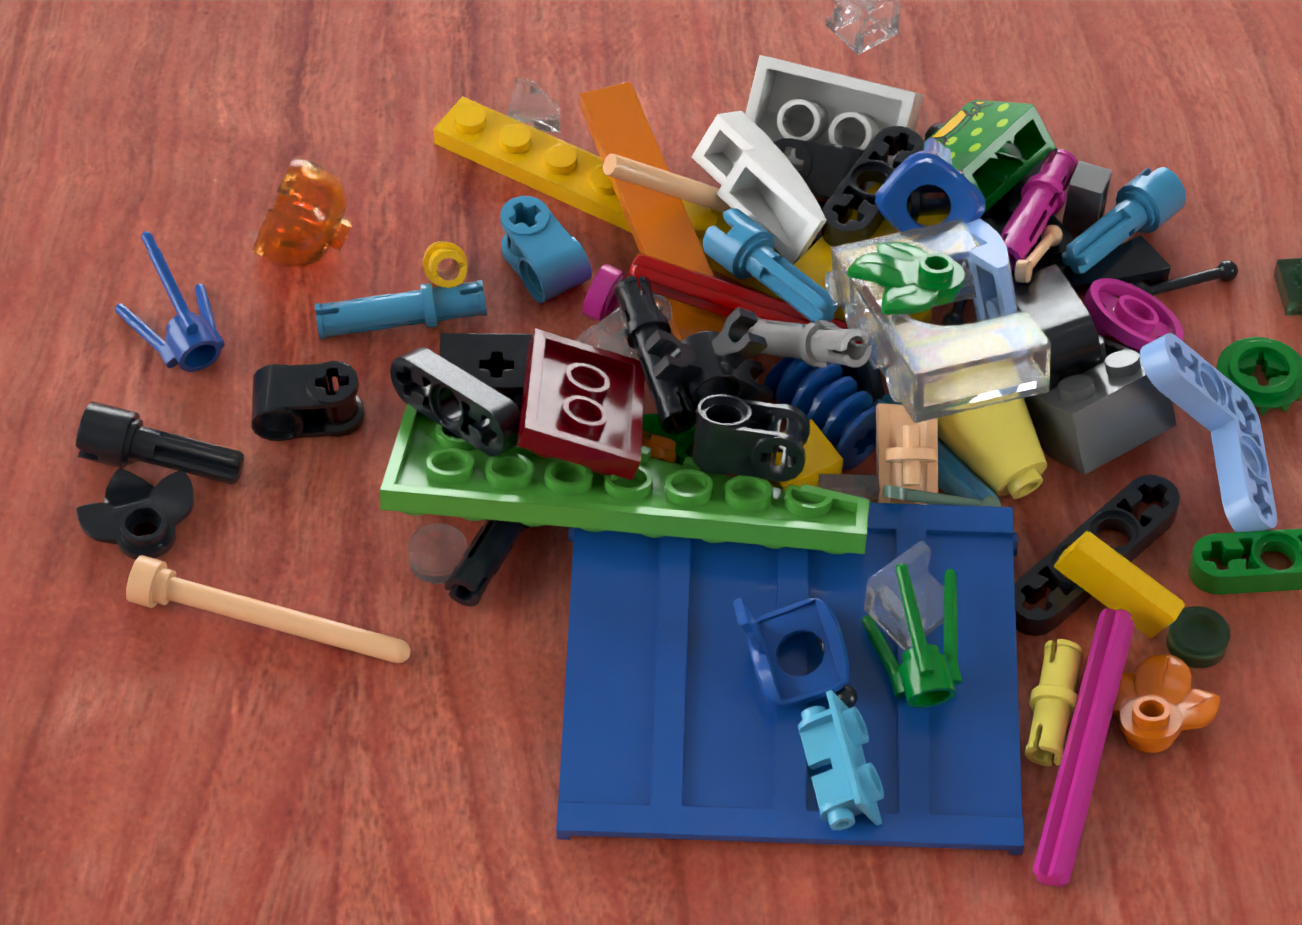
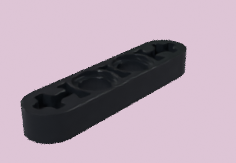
[1015,475,1180,636]

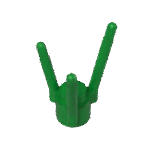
[861,563,963,708]

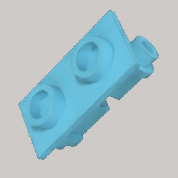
[798,690,884,830]

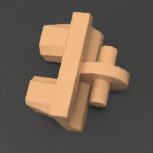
[876,404,938,505]

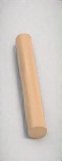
[603,153,731,213]

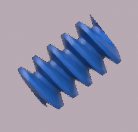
[764,357,876,470]

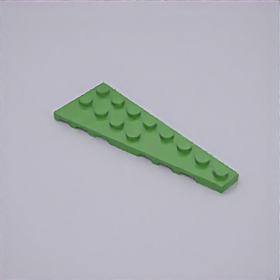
[380,404,870,554]

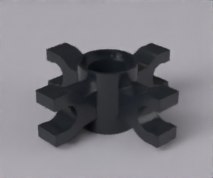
[643,307,774,431]

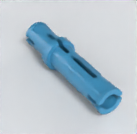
[314,280,487,340]

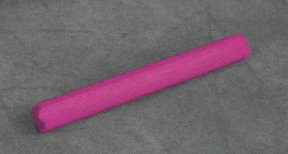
[1033,608,1135,887]

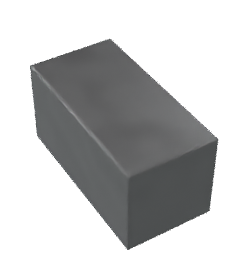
[1062,161,1112,236]

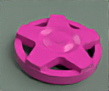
[1084,278,1184,353]

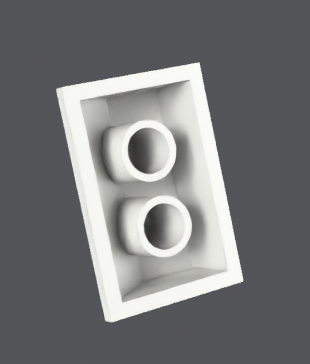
[745,55,924,192]

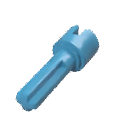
[1062,167,1186,274]
[702,208,839,323]

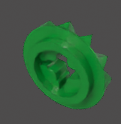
[1216,337,1302,416]

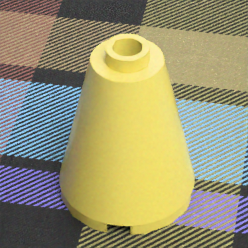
[900,332,1047,499]

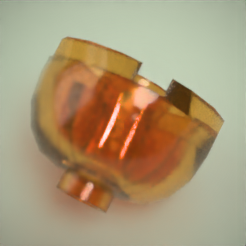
[253,155,354,268]

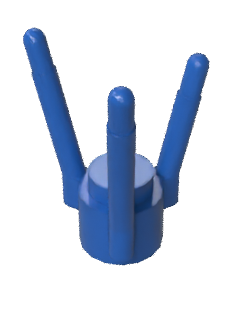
[115,231,225,372]

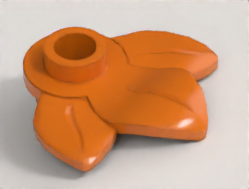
[1112,654,1220,753]

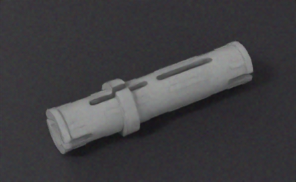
[748,317,872,368]

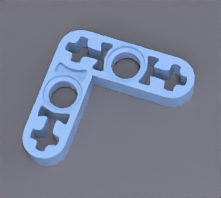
[1140,333,1277,532]

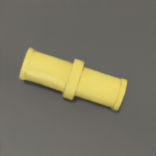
[1025,639,1084,766]

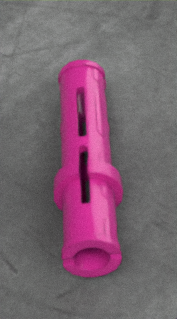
[1000,149,1078,273]

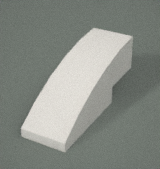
[691,111,827,265]

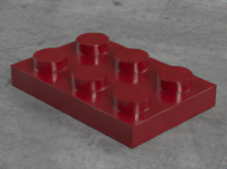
[517,328,645,481]

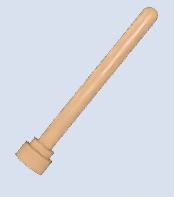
[126,555,411,664]

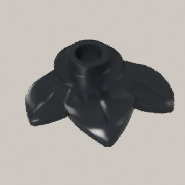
[76,468,194,559]

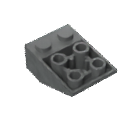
[1015,335,1176,475]

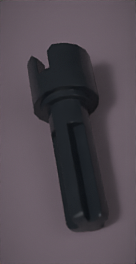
[75,401,244,484]

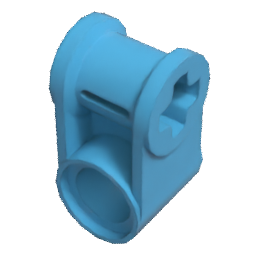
[500,196,592,303]

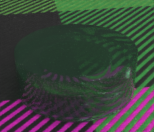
[1166,606,1230,668]

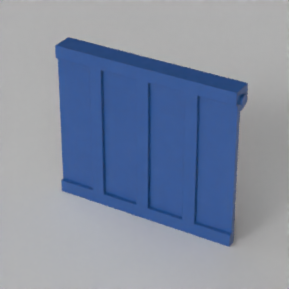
[556,503,1024,855]

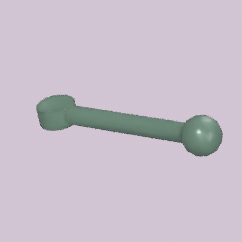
[882,485,1001,507]

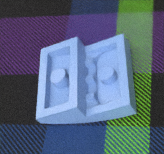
[960,218,1026,371]

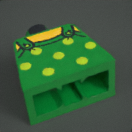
[923,100,1056,213]

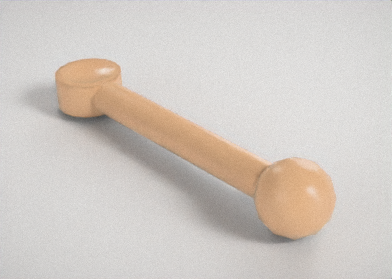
[1015,225,1063,283]

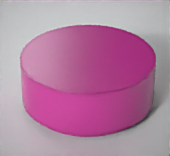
[582,264,626,323]

